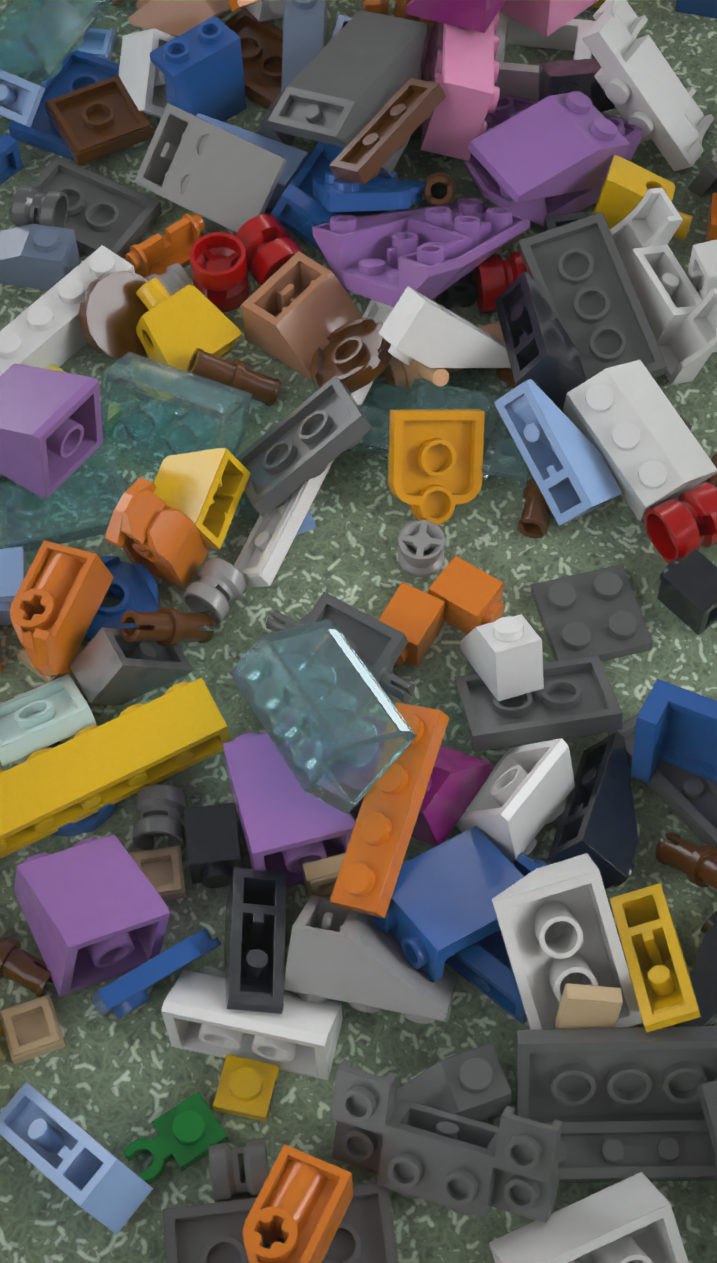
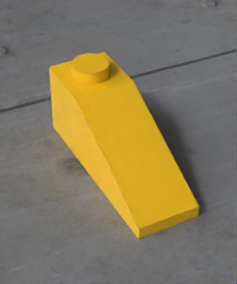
[609,883,701,1033]

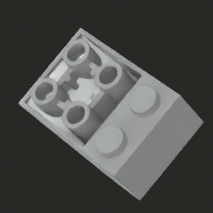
[134,103,288,232]
[284,895,457,1023]

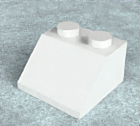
[456,738,575,861]

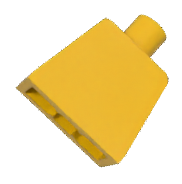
[592,155,693,241]
[136,277,243,391]
[153,448,251,549]

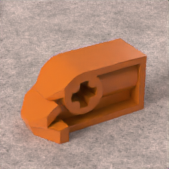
[104,477,209,589]
[10,540,114,676]
[242,1144,354,1263]

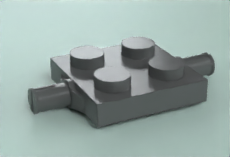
[266,592,415,723]

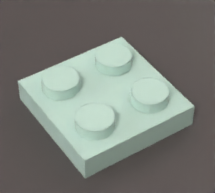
[0,674,96,766]

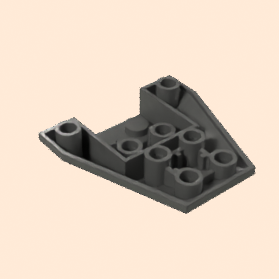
[255,10,431,175]

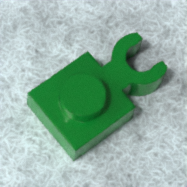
[123,1092,229,1184]

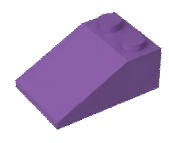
[467,91,630,203]

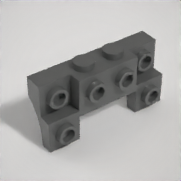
[330,1059,563,1223]

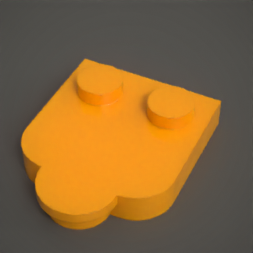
[388,409,485,525]

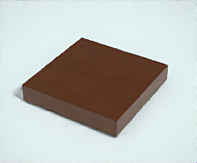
[44,75,154,165]

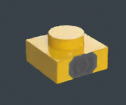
[213,1054,280,1123]

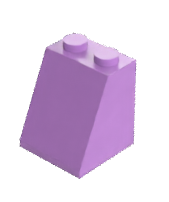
[0,363,103,500]
[223,731,355,888]
[13,834,170,997]

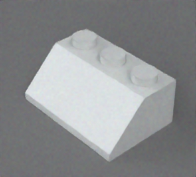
[563,360,717,521]
[491,853,643,1030]
[161,968,343,1080]
[489,1172,689,1263]

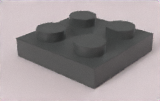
[531,564,653,662]

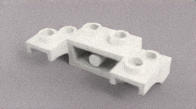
[582,0,715,171]
[610,188,717,385]

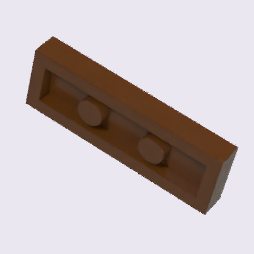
[329,78,446,185]

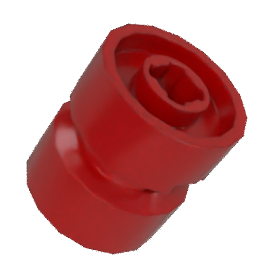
[234,214,307,287]
[189,232,249,312]
[473,252,528,314]
[644,482,717,563]

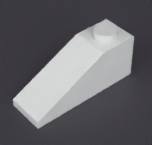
[378,286,511,368]

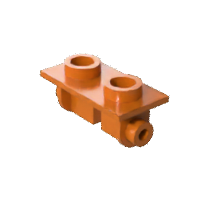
[124,213,205,278]

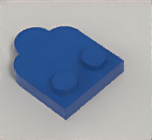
[313,171,426,212]
[91,929,221,1019]

